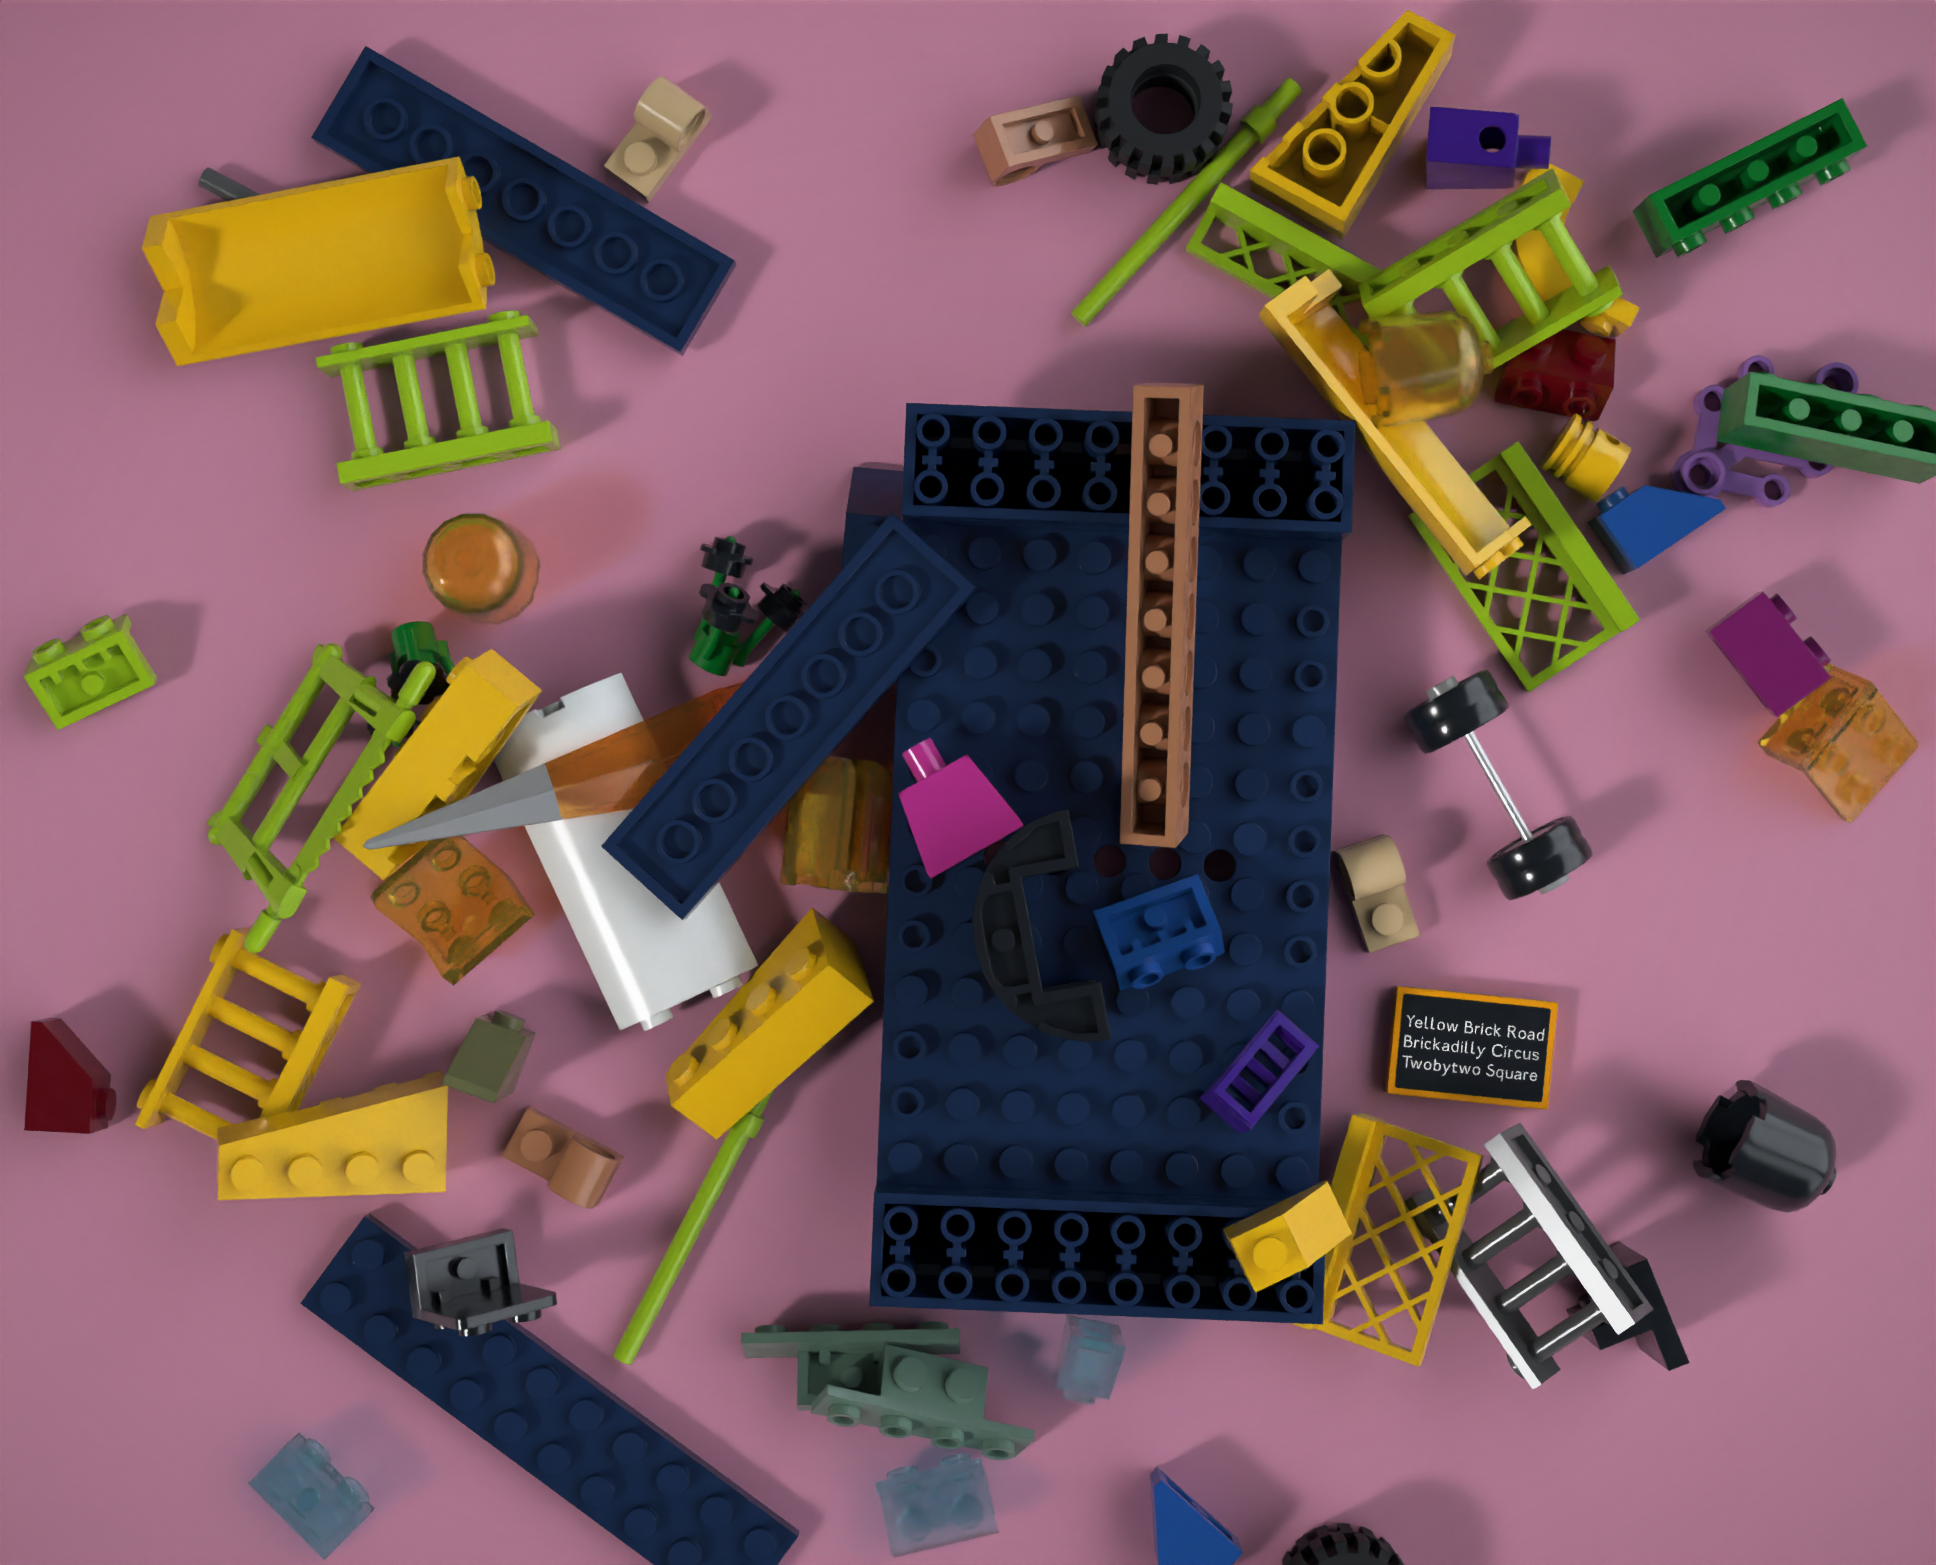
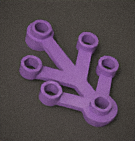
[1671,355,1859,508]

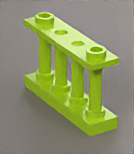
[1358,168,1623,406]
[315,310,561,492]

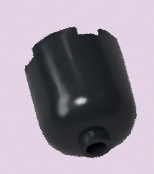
[1693,1080,1836,1213]

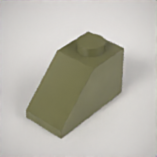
[442,1009,536,1104]

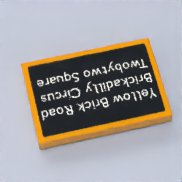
[1384,985,1558,1110]

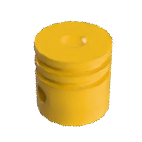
[1540,413,1631,502]

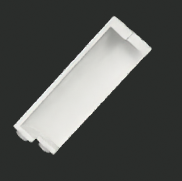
[494,673,758,1031]

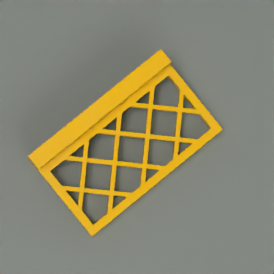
[1291,1113,1484,1367]

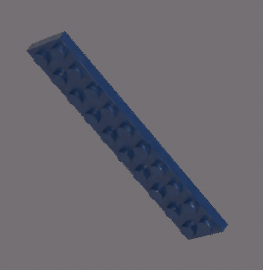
[300,1213,799,1565]

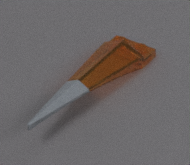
[363,682,744,850]

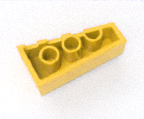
[1250,10,1455,240]
[333,649,542,880]
[665,907,874,1140]
[217,1070,448,1200]

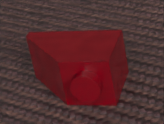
[24,1018,117,1134]

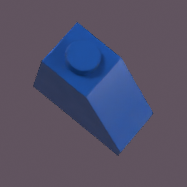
[1588,485,1726,575]
[1150,1467,1243,1565]

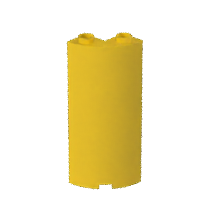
[142,156,495,366]
[1259,269,1532,580]

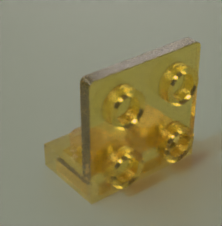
[1757,663,1918,823]

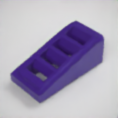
[1200,1009,1319,1134]

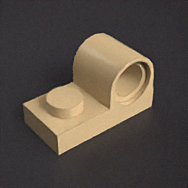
[604,76,712,202]
[1332,834,1420,953]

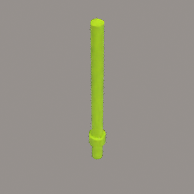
[1070,77,1303,327]
[613,1089,775,1365]

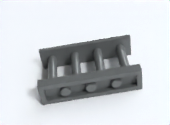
[1404,1123,1653,1389]

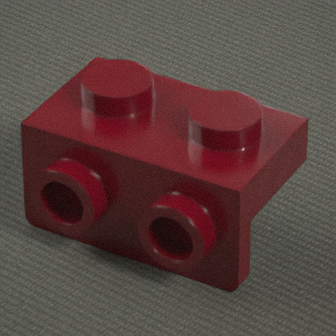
[1494,319,1616,421]

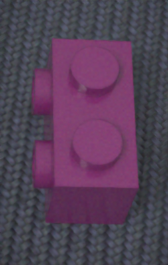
[1705,591,1832,717]

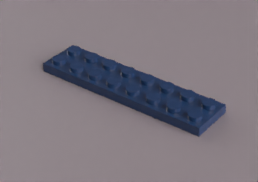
[311,46,736,356]
[601,513,977,920]

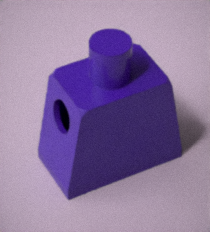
[1426,107,1551,189]

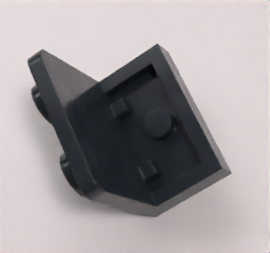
[404,1228,557,1336]

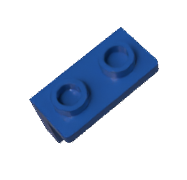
[1093,874,1225,990]

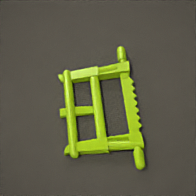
[206,643,436,953]

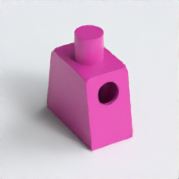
[898,737,1024,879]

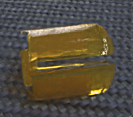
[779,757,893,894]

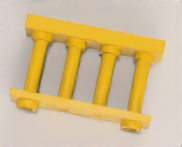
[134,927,361,1140]

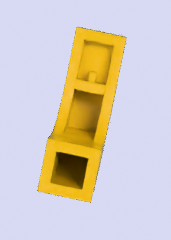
[1510,163,1640,337]

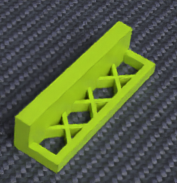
[1185,182,1391,353]

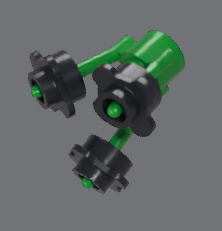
[688,536,807,676]

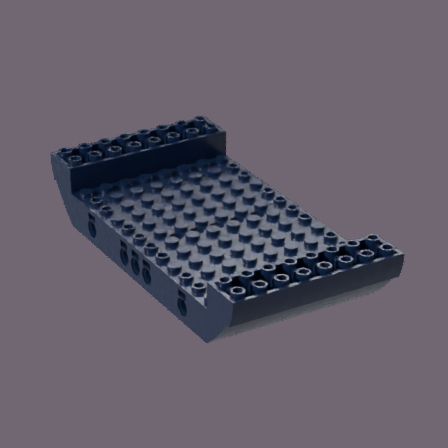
[869,403,1356,1324]

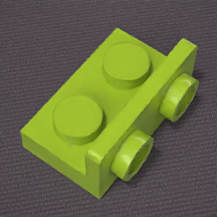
[23,614,157,730]

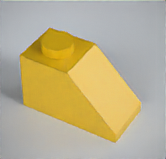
[1223,1180,1352,1293]

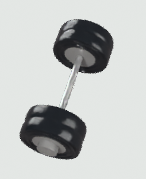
[1403,670,1593,900]

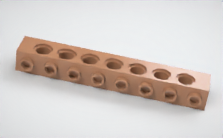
[1120,382,1204,848]

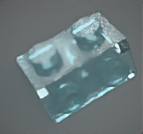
[875,1454,999,1558]

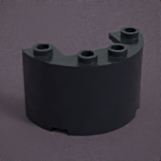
[972,809,1111,1042]

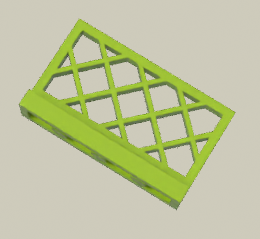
[1408,441,1641,692]

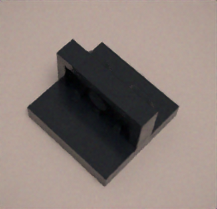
[1566,1242,1690,1371]

